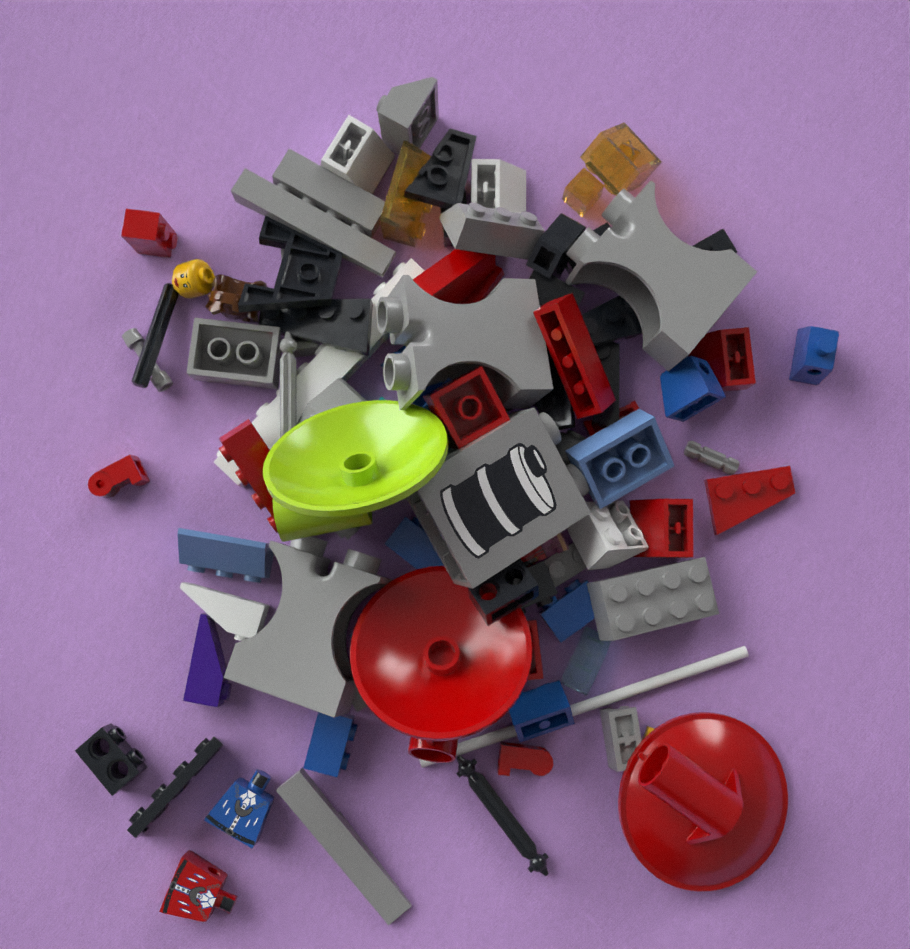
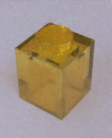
[562,168,605,217]

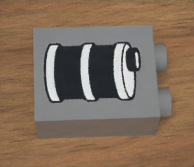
[406,408,591,589]

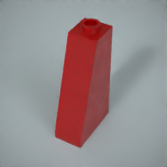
[413,249,496,304]

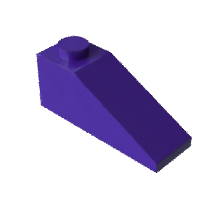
[183,613,232,707]

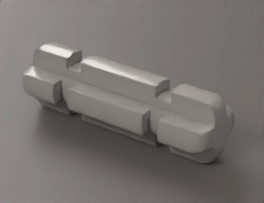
[684,441,740,475]

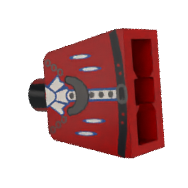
[159,850,238,922]

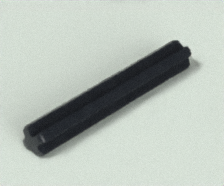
[132,283,179,388]

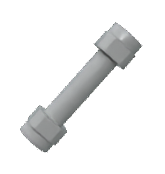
[122,328,173,392]

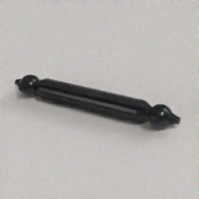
[456,755,549,876]

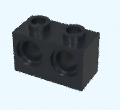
[467,559,539,626]
[75,723,147,796]

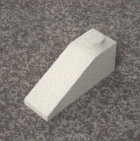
[180,582,270,641]

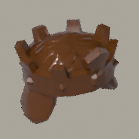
[205,274,267,322]

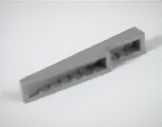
[231,168,396,277]
[276,767,412,925]

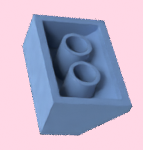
[565,409,675,509]
[177,528,274,583]

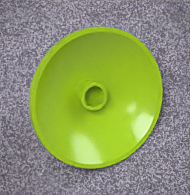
[263,400,448,542]

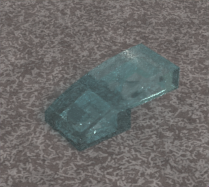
[561,627,611,695]

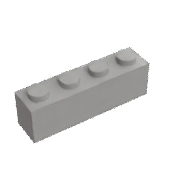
[272,149,388,238]

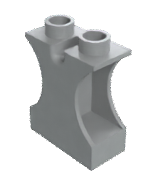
[565,181,757,371]
[376,275,553,411]
[224,536,393,718]

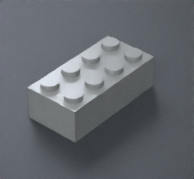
[587,557,719,641]

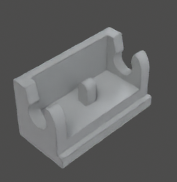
[599,706,642,772]

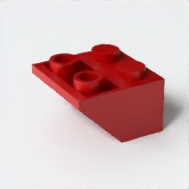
[689,327,756,392]
[629,499,693,558]

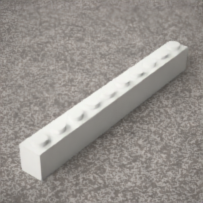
[214,258,425,488]

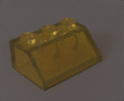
[379,140,432,247]

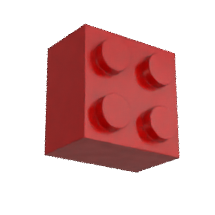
[423,366,510,449]

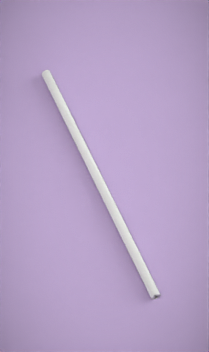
[419,646,749,768]

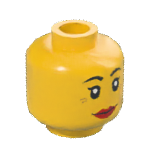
[172,259,215,299]

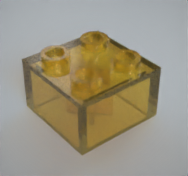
[580,122,662,196]

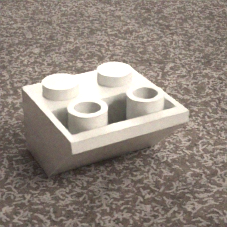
[321,115,395,195]
[471,159,526,213]
[567,500,649,570]

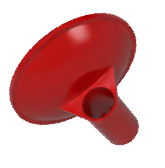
[350,566,532,763]
[618,712,788,892]

